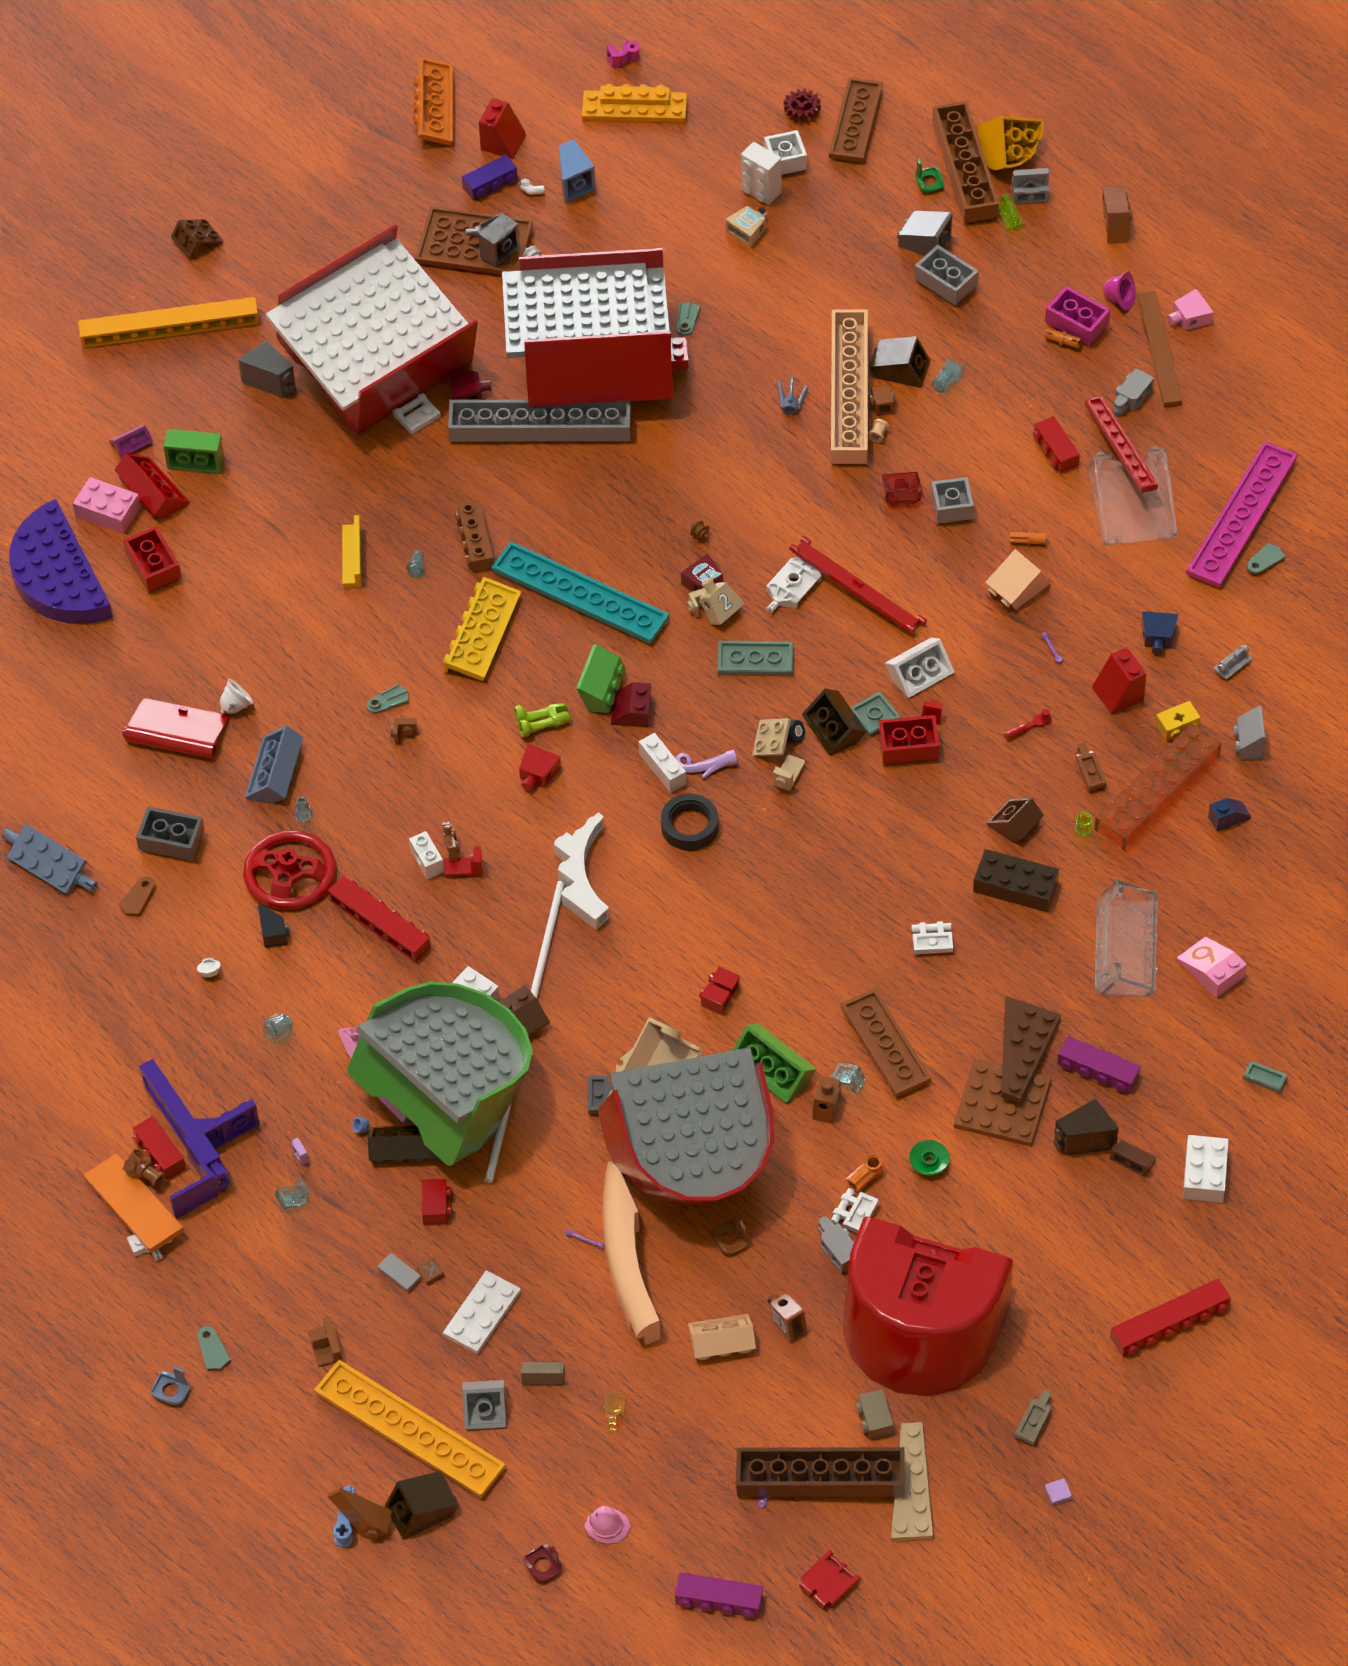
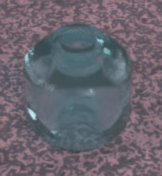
[263,1012,293,1041]

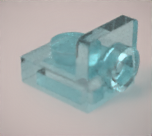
[830,1063,865,1093]

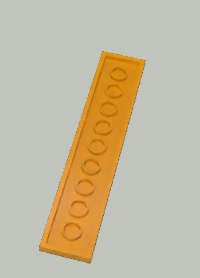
[314,1360,506,1499]

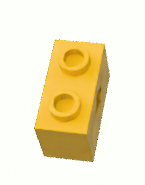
[1155,701,1201,742]

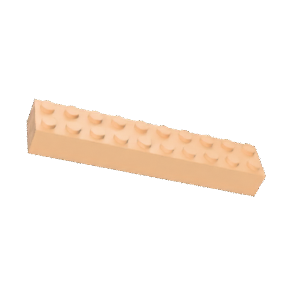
[831,310,868,464]

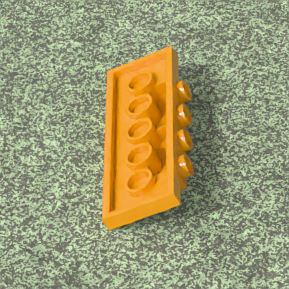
[582,84,687,123]

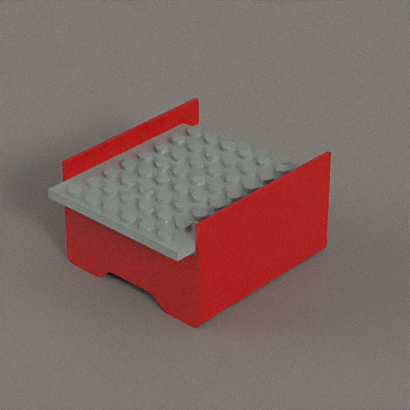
[502,248,689,408]

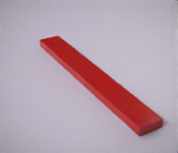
[1085,396,1158,494]

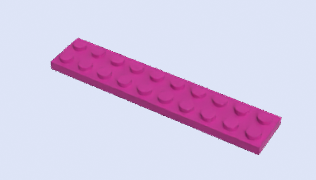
[1186,441,1297,588]

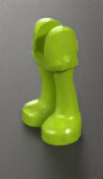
[514,703,571,738]

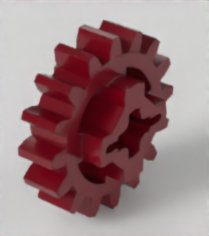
[784,88,821,122]

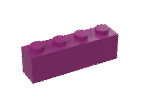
[1057,1036,1141,1094]
[675,1572,763,1619]

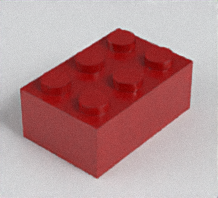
[123,526,182,592]
[878,715,940,764]

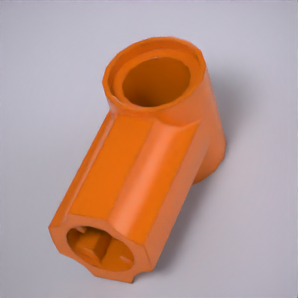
[846,1153,883,1192]

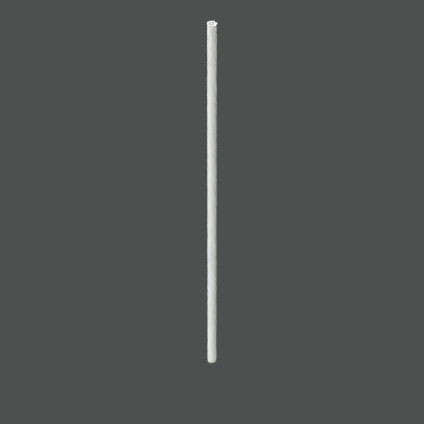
[485,881,565,1183]

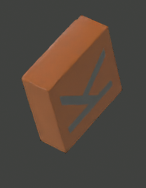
[416,1257,445,1285]

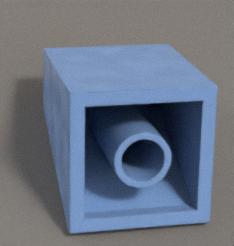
[559,139,596,203]

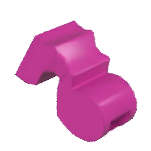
[606,41,640,68]

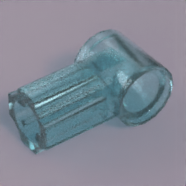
[932,358,965,393]

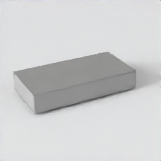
[377,1253,421,1293]

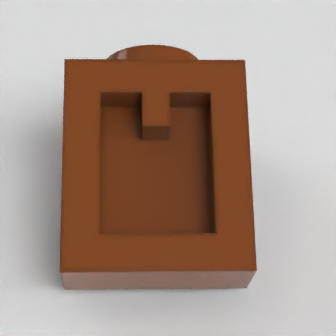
[390,718,418,744]

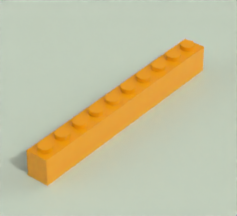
[78,297,259,348]

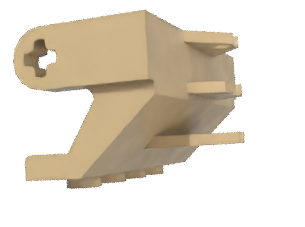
[608,1017,704,1096]

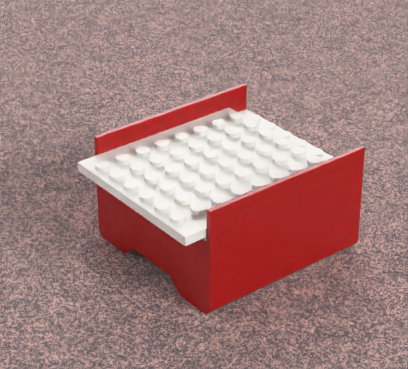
[265,224,478,434]

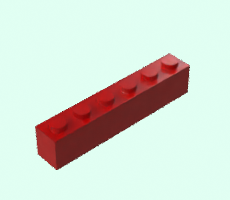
[328,876,431,963]
[1110,1278,1231,1357]

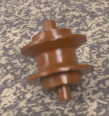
[690,520,710,541]

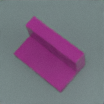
[108,425,153,457]

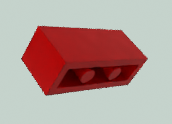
[1033,416,1080,473]
[132,1116,186,1180]

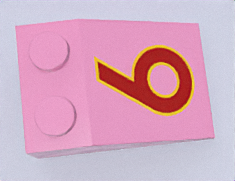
[1177,937,1247,998]

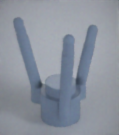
[777,375,808,414]

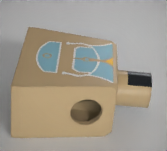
[725,206,768,248]

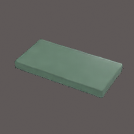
[717,641,793,676]

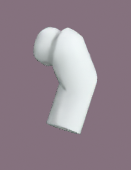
[520,179,544,195]

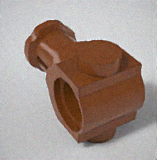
[122,1149,165,1188]

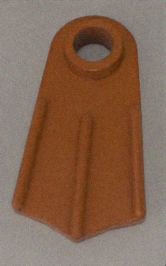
[118,876,155,916]

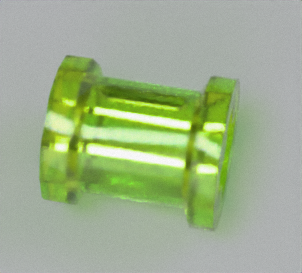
[1075,811,1093,836]

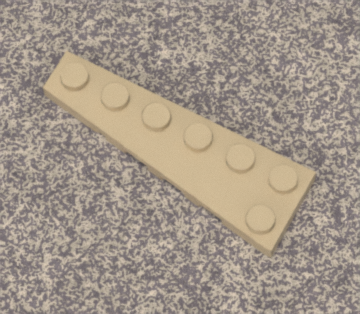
[891,1422,933,1542]

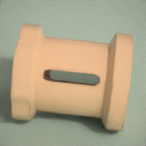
[868,419,889,443]

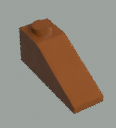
[328,1488,392,1539]

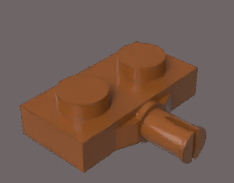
[442,821,460,862]

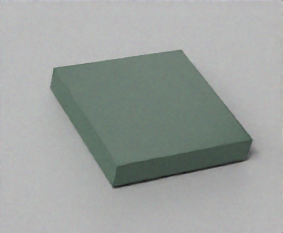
[850,692,901,738]

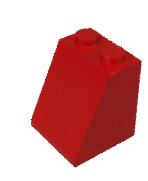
[479,98,526,159]
[1092,647,1147,715]

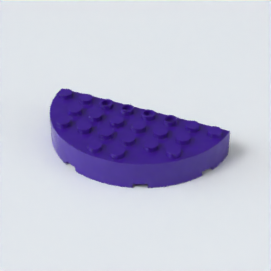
[9,499,113,624]

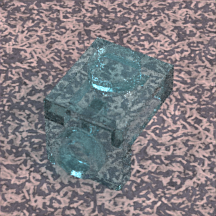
[275,1179,310,1210]

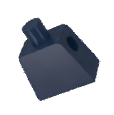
[1141,611,1178,654]

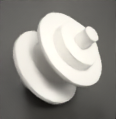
[523,246,542,257]

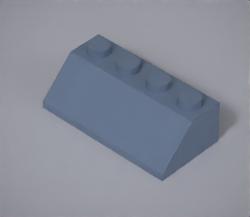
[244,725,303,804]

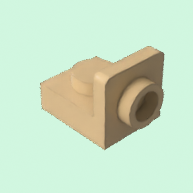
[686,588,707,617]

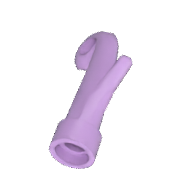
[675,750,738,779]

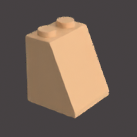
[985,549,1050,610]

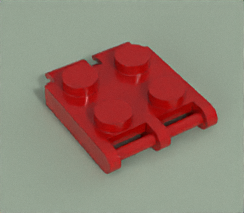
[799,1550,861,1609]

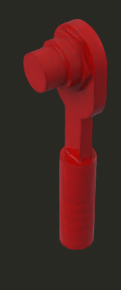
[1004,709,1052,740]

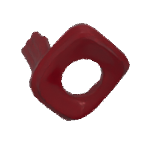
[524,1544,562,1583]

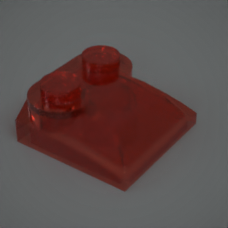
[881,472,922,505]

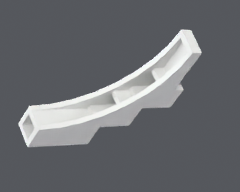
[554,812,609,930]

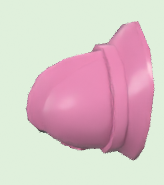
[584,1506,631,1544]

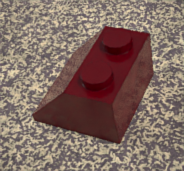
[611,682,652,727]

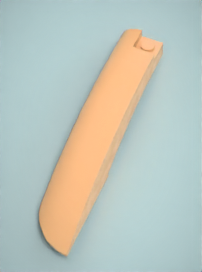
[603,1161,660,1345]

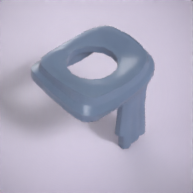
[151,1366,190,1405]

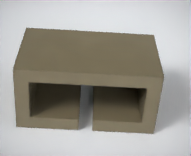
[855,1389,894,1440]

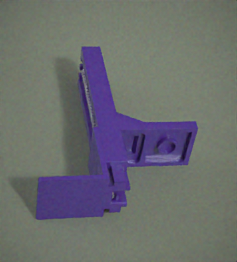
[139,1059,260,1219]

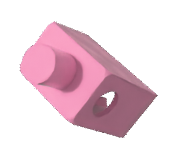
[1167,289,1213,330]

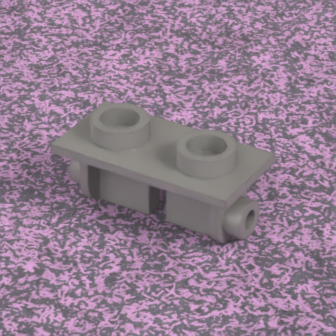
[1213,645,1253,680]

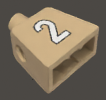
[700,578,745,625]

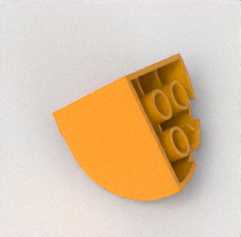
[977,116,1044,170]

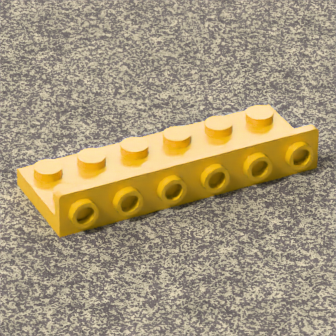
[442,577,521,681]

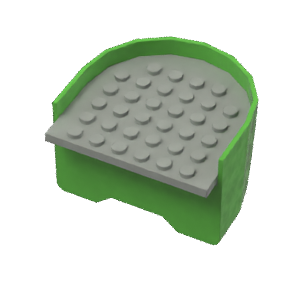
[347,982,533,1166]

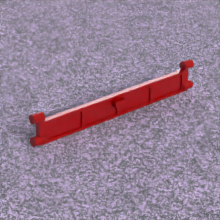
[789,536,927,634]

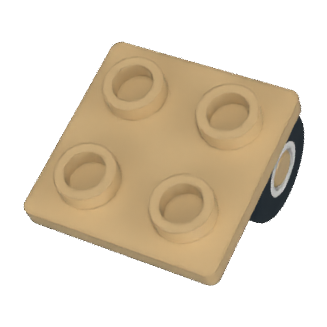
[752,718,805,756]

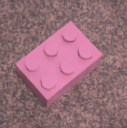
[73,477,141,534]

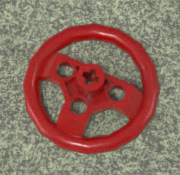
[243,830,336,910]

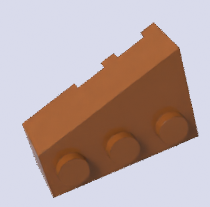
[1102,185,1132,244]

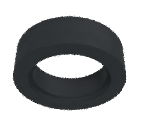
[661,794,719,851]

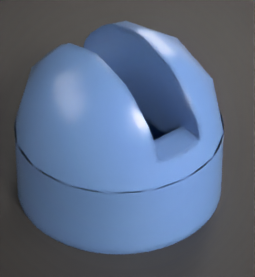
[352,1117,370,1133]

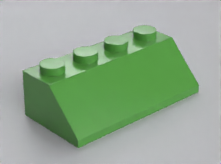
[732,1023,817,1103]

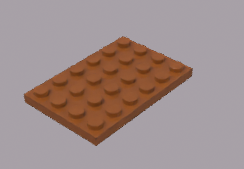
[415,206,533,275]

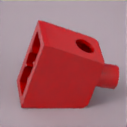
[519,744,561,791]

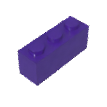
[462,155,518,201]

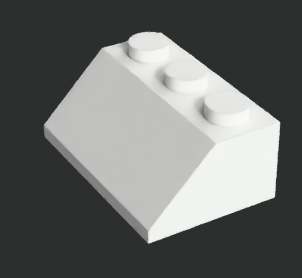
[885,638,954,698]

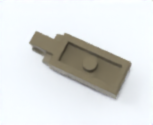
[1015,1390,1052,1446]

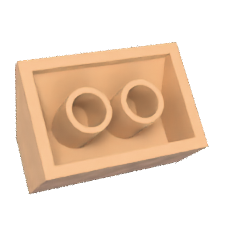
[687,1314,756,1360]

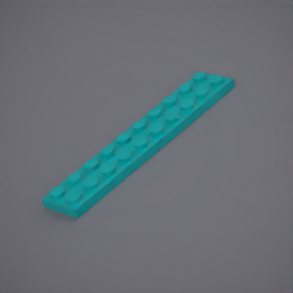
[491,541,670,644]

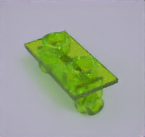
[999,194,1024,229]

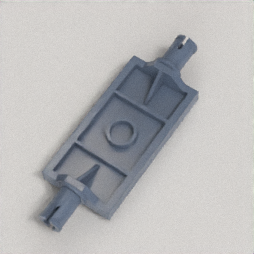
[1,824,98,895]

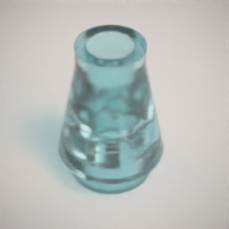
[406,550,425,577]
[294,795,313,821]

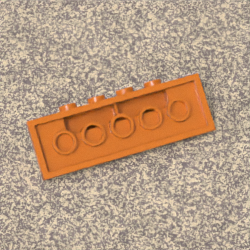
[412,57,453,146]

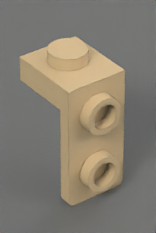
[773,755,805,791]

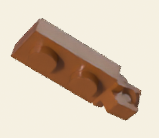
[1076,742,1107,792]

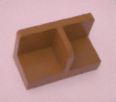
[309,1316,342,1367]

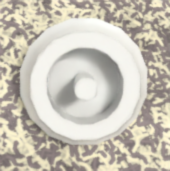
[197,958,221,977]

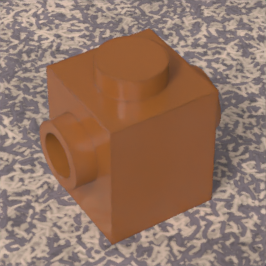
[869,385,896,416]

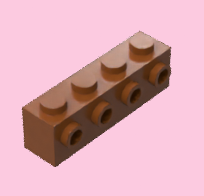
[455,501,494,573]

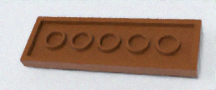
[829,77,883,163]
[841,988,931,1098]

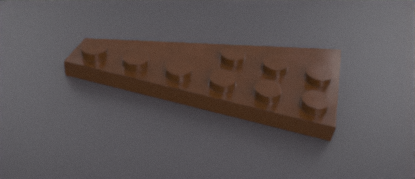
[1001,996,1061,1103]

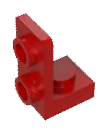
[444,846,483,877]

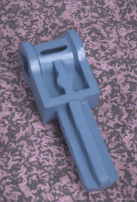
[333,1486,355,1548]

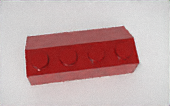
[115,453,190,517]

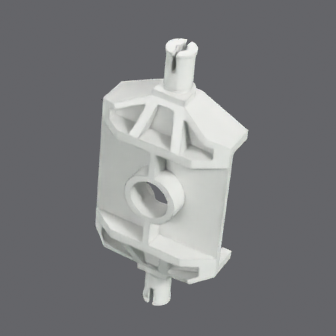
[766,557,821,613]

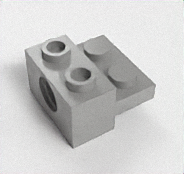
[1011,168,1049,204]

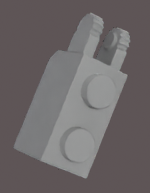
[1113,368,1154,416]
[818,1216,854,1274]

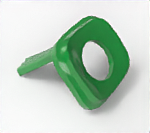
[915,159,944,193]

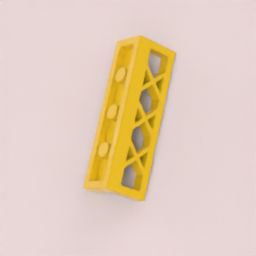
[342,515,361,588]

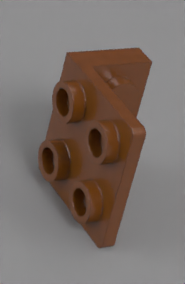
[171,219,223,259]

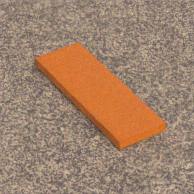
[83,1154,184,1253]

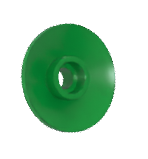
[909,1140,949,1176]

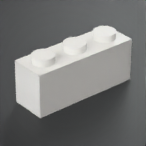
[639,733,686,793]

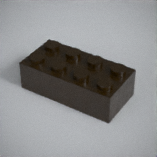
[973,849,1059,912]

